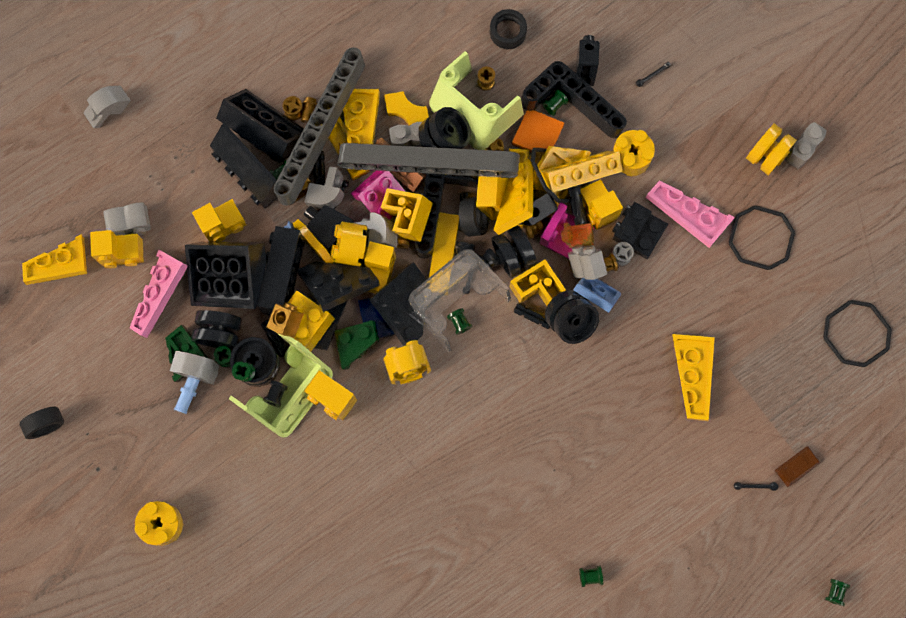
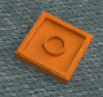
[512,110,564,153]

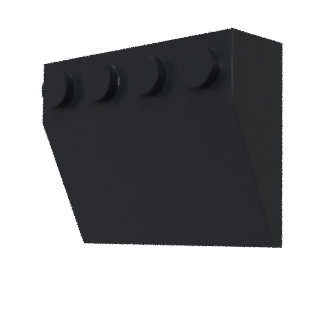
[185,241,266,309]

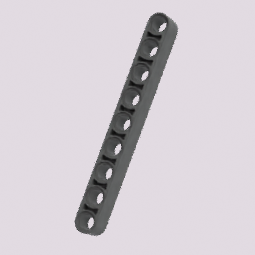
[274,47,365,206]
[338,143,520,178]

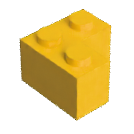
[579,179,623,230]
[381,188,433,242]
[192,199,247,242]
[90,230,144,269]
[363,241,396,293]
[509,260,566,306]
[288,291,335,352]
[304,370,357,420]

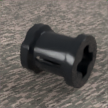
[263,380,288,407]

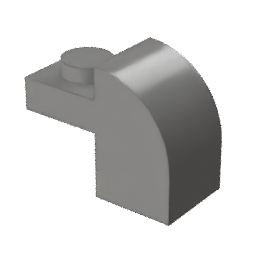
[83,86,131,128]
[304,166,345,210]
[354,212,398,248]
[170,351,219,385]

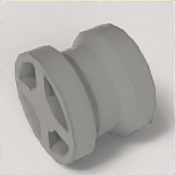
[612,242,634,266]

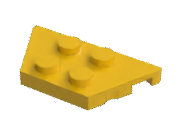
[533,146,591,218]

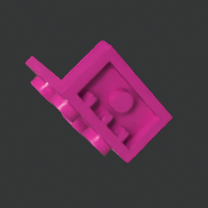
[351,171,406,219]
[540,203,594,259]

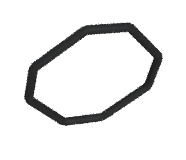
[531,148,572,203]
[728,206,795,270]
[823,300,892,367]

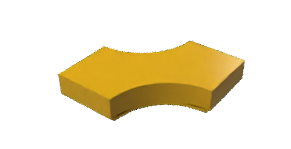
[384,91,429,126]
[293,219,334,263]

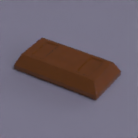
[774,446,821,488]

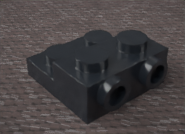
[612,201,668,260]

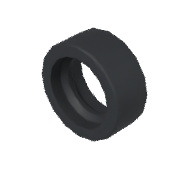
[490,9,527,50]
[459,197,489,237]
[19,406,64,440]

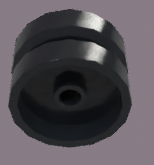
[418,107,471,149]
[491,225,538,278]
[545,290,599,344]
[191,310,242,349]
[230,337,280,387]

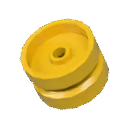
[746,123,797,176]

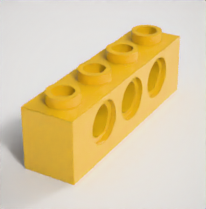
[538,151,623,193]

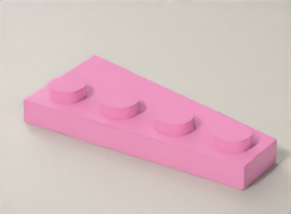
[645,181,735,248]
[130,250,188,338]

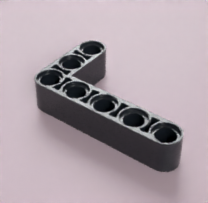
[521,61,627,138]
[415,173,478,259]

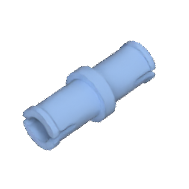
[174,377,200,414]

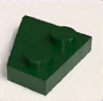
[334,320,379,370]
[165,325,208,382]

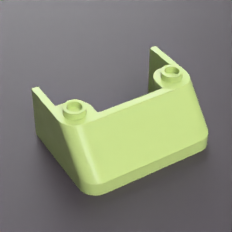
[429,51,524,150]
[229,333,333,437]

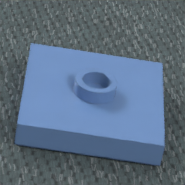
[574,278,621,313]

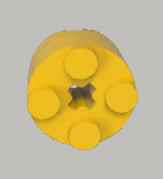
[612,130,655,176]
[331,221,367,267]
[383,340,431,385]
[135,501,183,546]

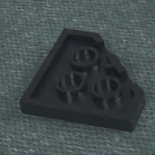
[297,261,380,312]
[369,262,426,346]

